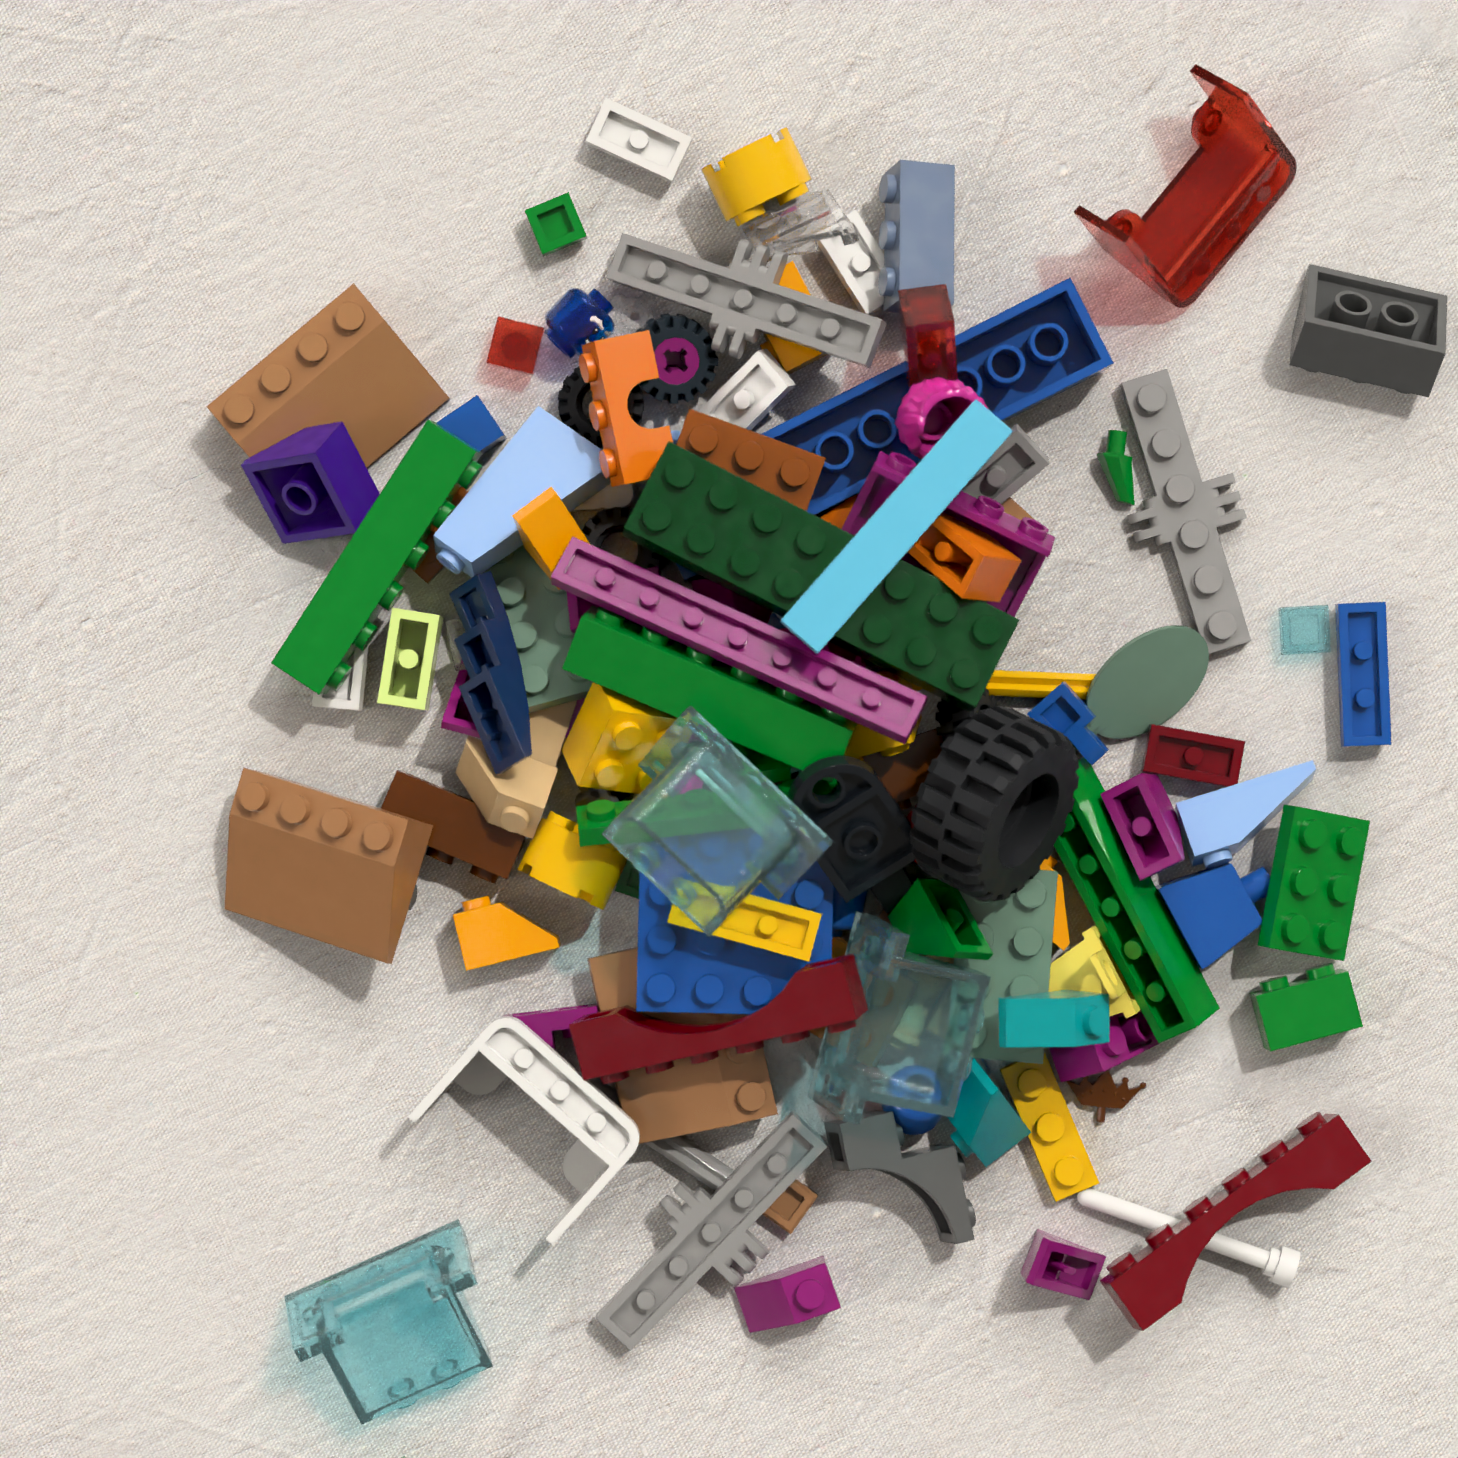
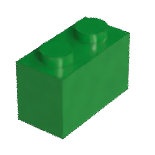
[1249,963,1363,1051]

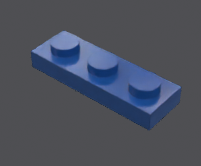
[1335,602,1392,747]

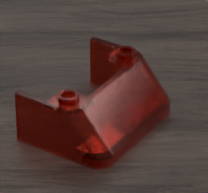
[1073,64,1297,308]

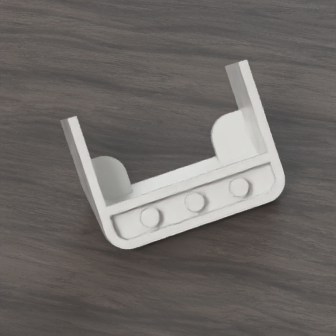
[408,1016,640,1245]

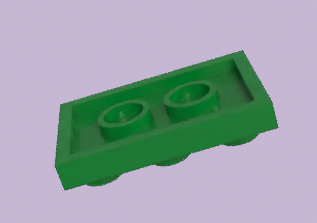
[1257,804,1370,961]

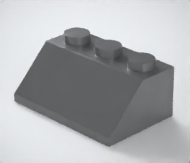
[1289,264,1447,397]

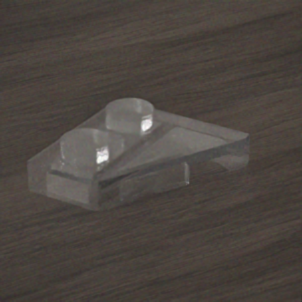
[742,188,859,262]

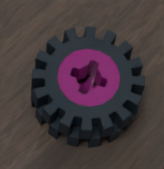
[636,313,718,404]

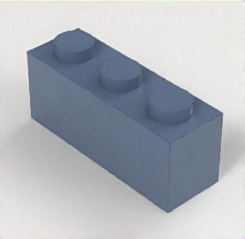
[878,159,955,316]

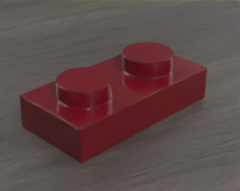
[1141,724,1245,787]

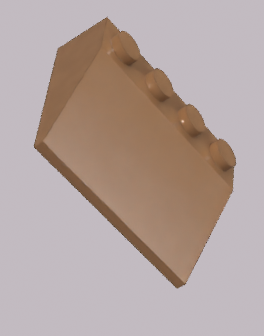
[207,283,450,468]
[225,768,433,964]
[587,947,778,1144]

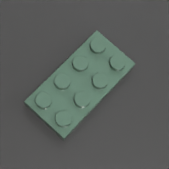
[483,545,593,713]
[946,870,1058,1064]

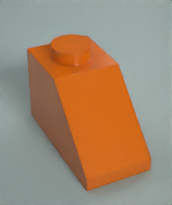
[908,512,1021,602]

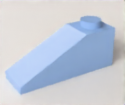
[1175,760,1316,869]

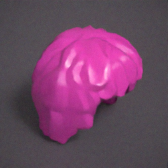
[895,377,988,459]

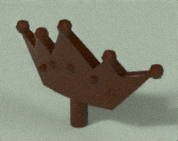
[1065,1068,1147,1122]

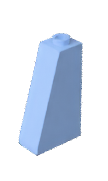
[433,406,611,578]

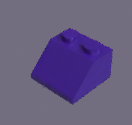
[241,421,380,544]

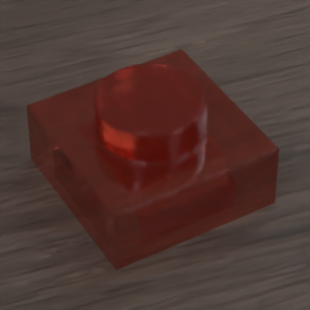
[486,316,545,376]

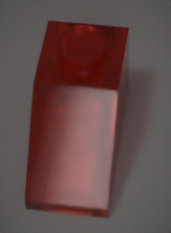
[898,284,958,389]

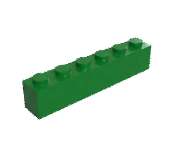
[271,420,482,695]
[562,605,858,783]
[1054,757,1220,1043]

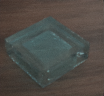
[1278,605,1331,655]

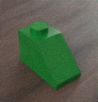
[888,878,993,960]

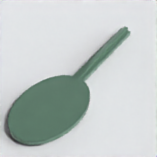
[1070,625,1209,751]

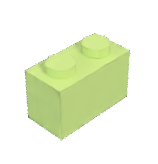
[377,608,444,711]

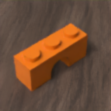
[579,330,673,487]

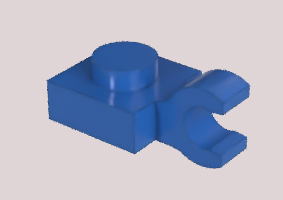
[1027,681,1109,765]

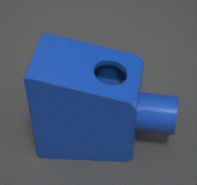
[1156,863,1270,969]

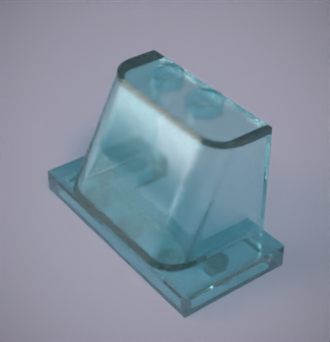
[602,705,834,936]
[808,911,991,1124]
[285,1219,493,1425]

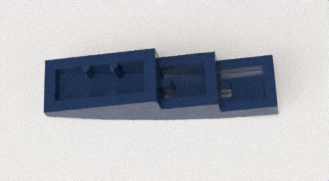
[449,571,532,775]

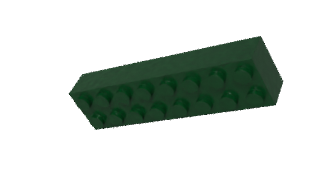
[622,441,1020,712]

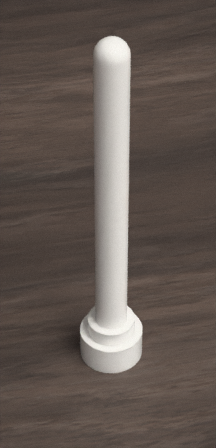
[1077,1188,1301,1288]

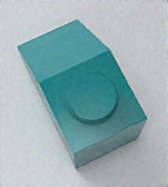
[998,990,1110,1048]
[945,1058,1031,1167]

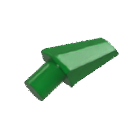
[1096,430,1135,506]

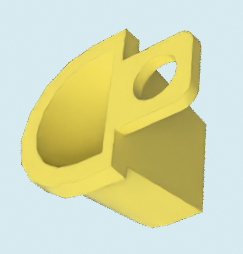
[1049,925,1140,1019]

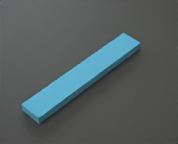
[780,399,1013,654]

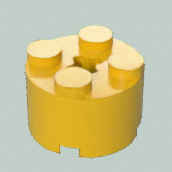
[701,127,812,227]
[517,811,628,910]

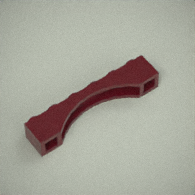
[569,953,868,1084]
[1100,1112,1372,1331]

